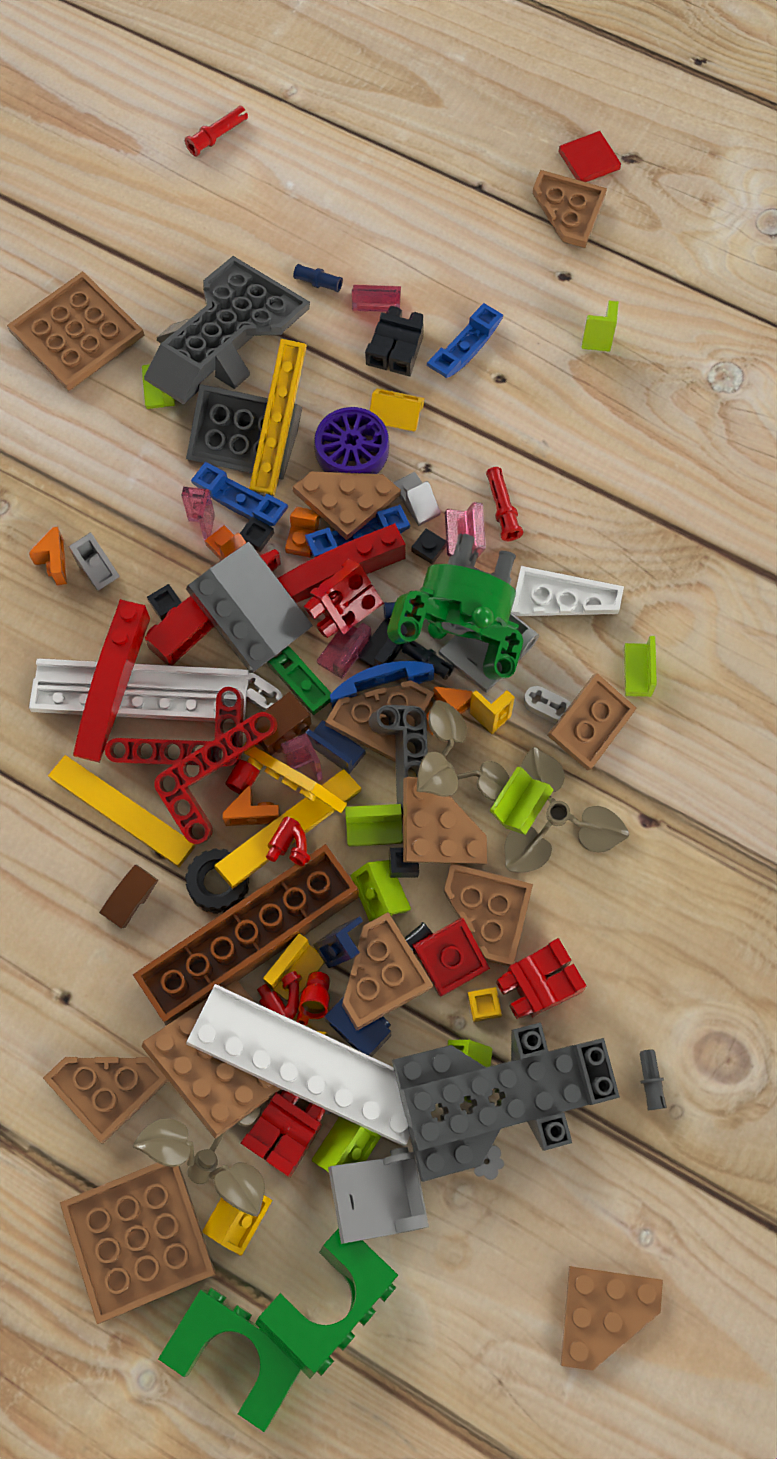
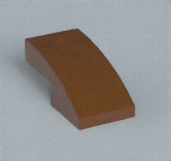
[99,864,159,929]

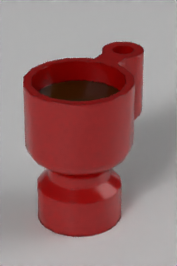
[296,971,330,1026]

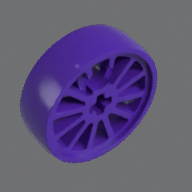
[314,407,389,474]

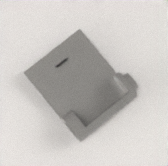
[438,613,539,693]
[328,1147,429,1244]

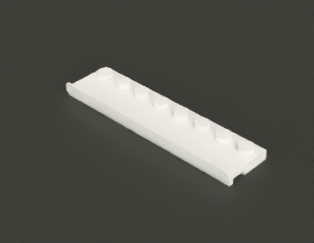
[29,659,250,723]
[186,984,410,1146]

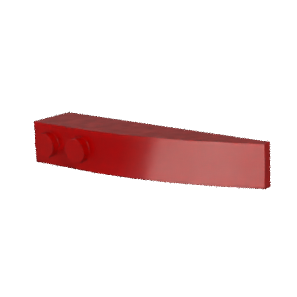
[277,523,406,603]
[144,549,281,666]
[73,599,150,763]

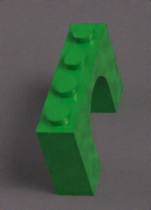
[255,1228,398,1379]
[158,1288,301,1432]

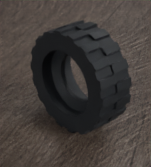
[185,848,250,914]

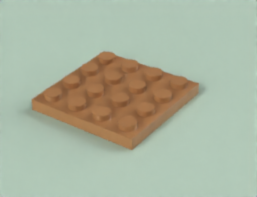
[7,271,145,391]
[142,981,282,1139]
[60,1163,216,1324]

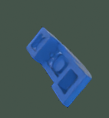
[427,303,503,378]
[191,462,288,526]
[305,505,410,558]
[330,661,434,710]

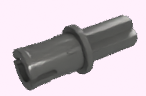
[640,1049,667,1111]

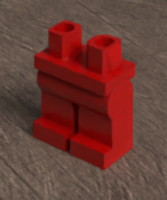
[303,559,384,638]
[496,938,587,1019]
[240,1090,326,1178]

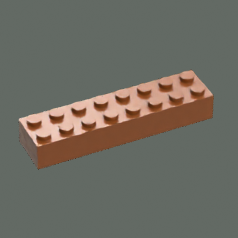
[133,844,359,1026]

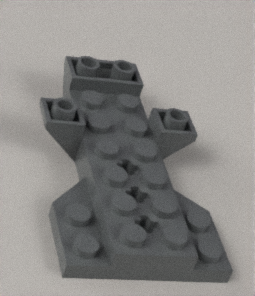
[144,256,310,404]
[392,1023,620,1182]

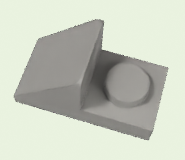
[393,472,441,526]
[68,532,120,591]

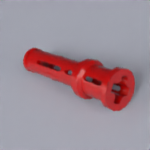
[184,105,248,157]
[486,467,524,541]

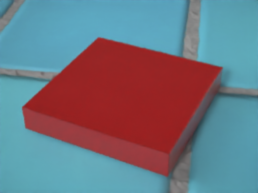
[558,131,621,182]
[412,917,490,997]

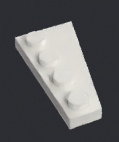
[511,566,624,616]

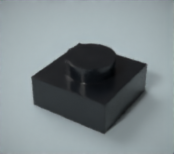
[240,516,274,552]
[411,528,447,565]
[147,584,182,621]
[389,847,420,878]

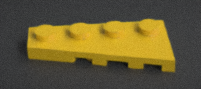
[243,742,347,813]

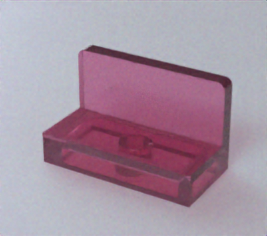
[351,285,401,312]
[181,486,215,541]
[445,502,486,558]
[317,622,372,679]
[281,733,323,781]

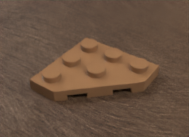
[532,170,607,248]
[293,472,401,540]
[325,680,434,763]
[403,777,487,865]
[444,863,533,967]
[342,912,433,1030]
[43,1057,168,1144]
[560,1266,663,1371]

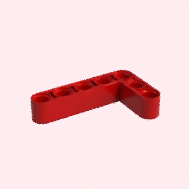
[105,687,244,766]
[154,712,277,844]

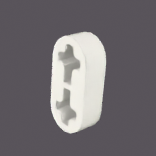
[237,673,283,711]
[524,686,571,724]

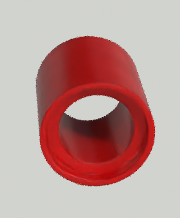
[225,760,260,794]

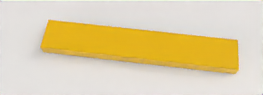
[249,339,307,496]
[48,755,196,868]
[215,769,362,889]

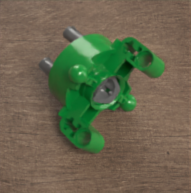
[387,534,523,680]

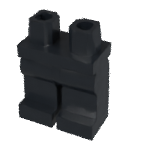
[365,306,424,377]

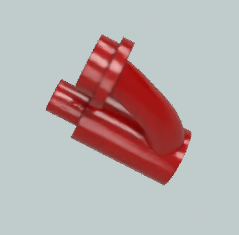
[266,816,311,866]
[257,971,302,1021]

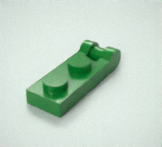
[267,646,331,715]

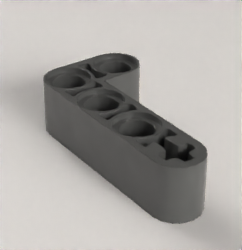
[369,705,428,814]

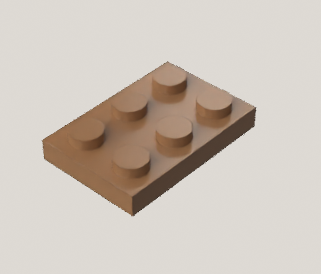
[547,673,637,771]

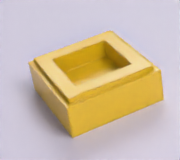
[468,987,502,1022]

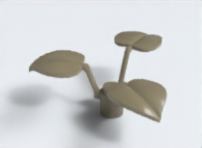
[417,700,510,802]
[505,747,629,872]
[133,1105,265,1217]

